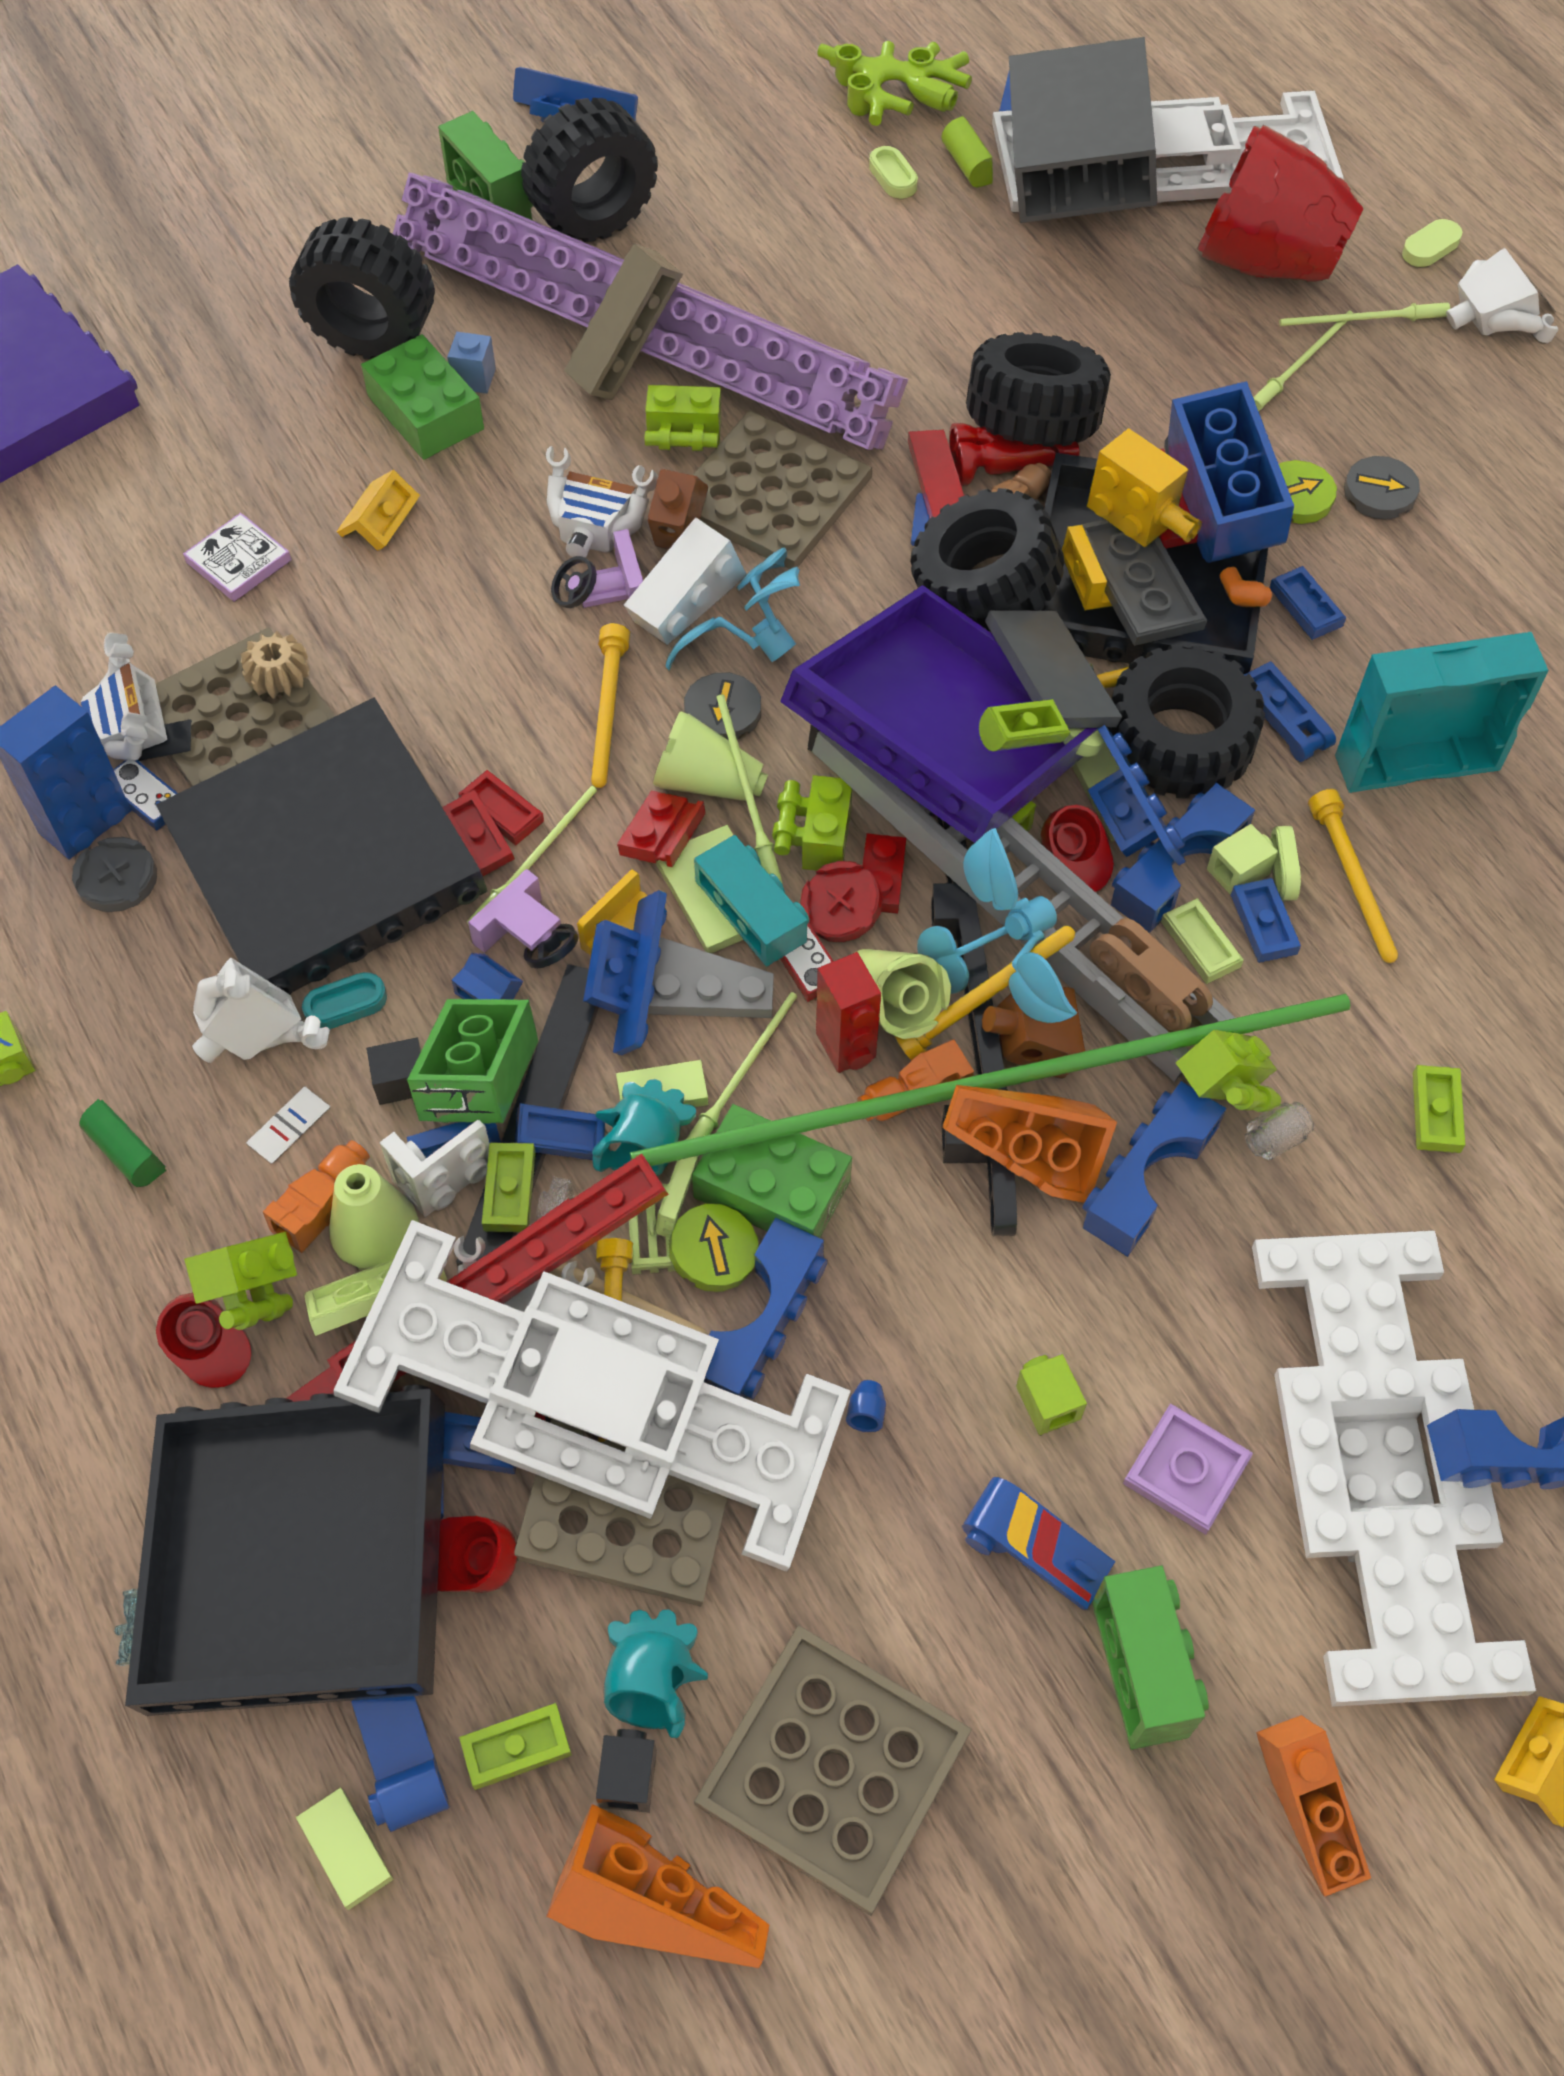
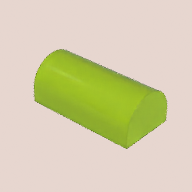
[941,116,993,188]
[979,699,1071,751]

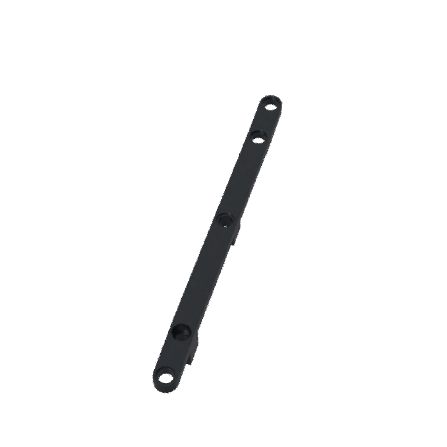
[931,815,1017,1236]

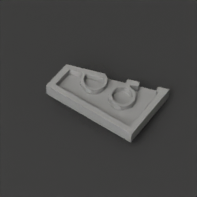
[648,937,774,1018]

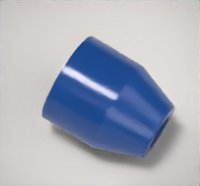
[846,1380,886,1432]

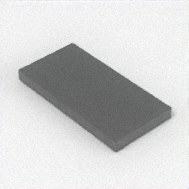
[1075,519,1207,646]
[985,611,1122,728]

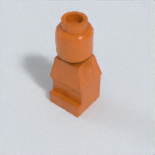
[857,1039,974,1121]
[263,1140,370,1253]

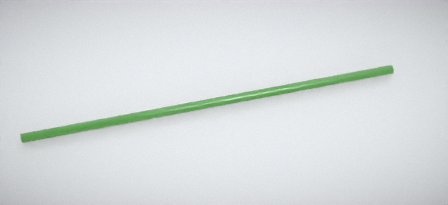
[630,994,1350,1166]

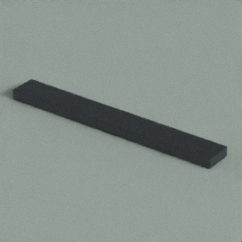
[456,964,599,1266]

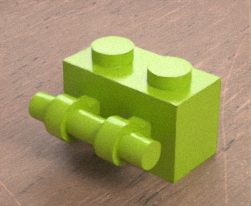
[644,385,721,451]
[772,775,852,871]
[1176,1030,1281,1112]
[184,1231,297,1330]

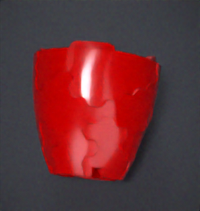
[1197,124,1363,282]

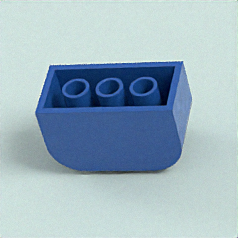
[1168,381,1294,563]

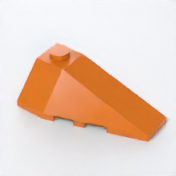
[943,1085,1117,1203]
[546,1804,770,1968]

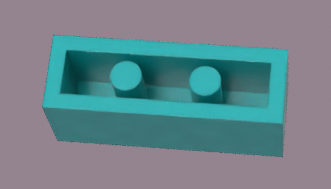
[694,835,809,967]

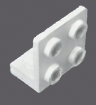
[380,1120,490,1217]

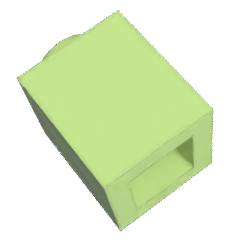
[1207,824,1278,895]

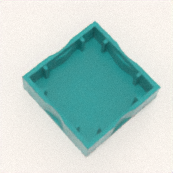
[1335,632,1549,793]

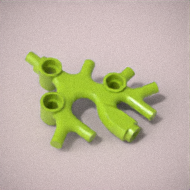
[817,41,972,126]

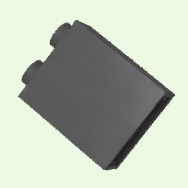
[1009,37,1157,223]

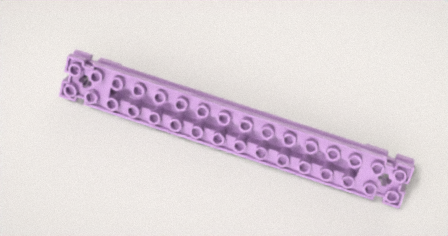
[393,172,908,450]

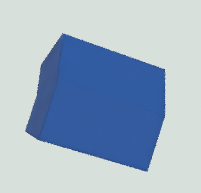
[451,953,523,1000]

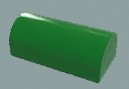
[79,1099,167,1187]

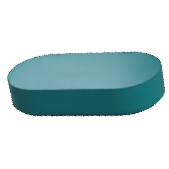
[302,972,387,1029]

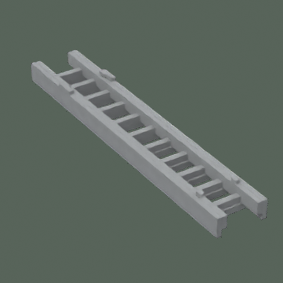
[812,731,1236,1082]

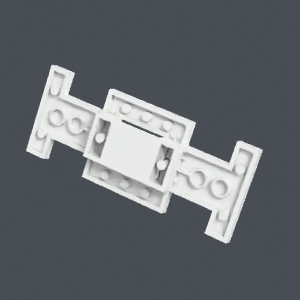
[992,91,1344,212]
[333,1220,850,1572]
[1252,1231,1536,1707]

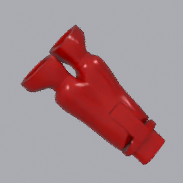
[949,423,1080,486]

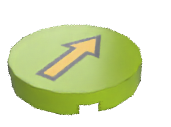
[1279,460,1337,524]
[669,1204,759,1292]

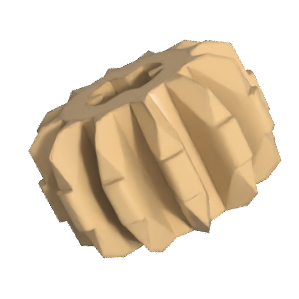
[241,631,310,699]

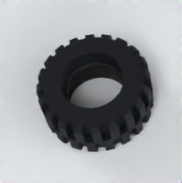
[521,98,658,242]
[289,217,435,359]
[966,332,1111,447]
[910,488,1065,632]
[1107,645,1265,799]

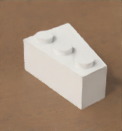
[624,517,747,645]

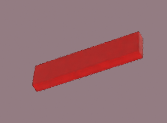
[908,429,964,518]

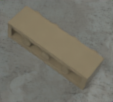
[564,243,683,400]

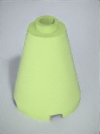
[653,711,768,801]
[856,949,951,1039]
[329,1164,419,1271]

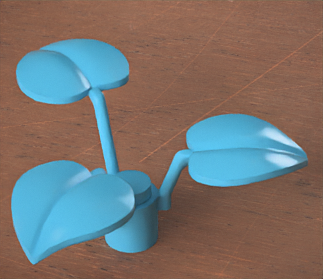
[665,547,800,671]
[917,828,1077,1023]

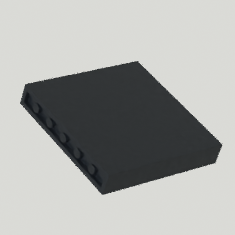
[1041,452,1268,674]
[156,697,488,995]
[125,1385,445,1716]

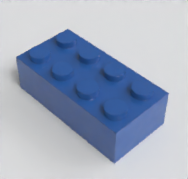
[0,685,132,860]

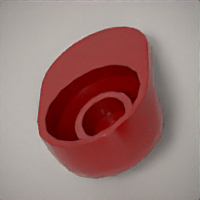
[1040,804,1114,892]
[156,1292,252,1388]
[438,1516,518,1593]

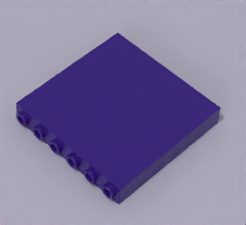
[0,264,139,483]
[780,585,1098,843]

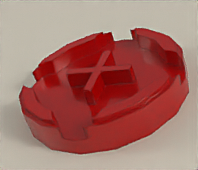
[800,861,883,942]

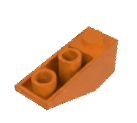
[1256,1715,1371,1897]

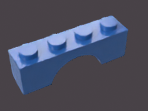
[1111,783,1255,933]
[1082,1081,1226,1257]
[704,1217,828,1399]
[1427,1409,1564,1489]

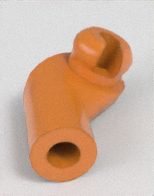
[1219,567,1272,607]

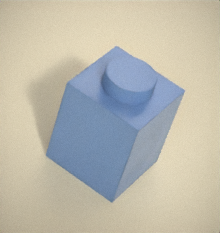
[447,332,496,394]

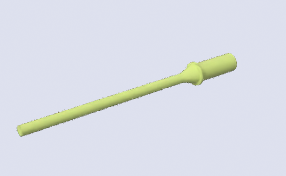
[1279,302,1450,326]
[1253,310,1353,412]
[716,694,783,885]
[467,786,597,925]
[685,992,798,1140]

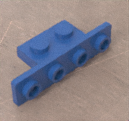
[513,67,638,122]
[1088,725,1186,866]
[583,890,667,1055]

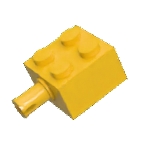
[1087,428,1202,547]

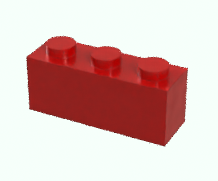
[816,952,881,1073]

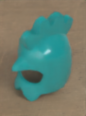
[592,1079,696,1177]
[604,1610,708,1739]

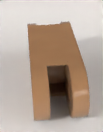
[1089,918,1213,1032]

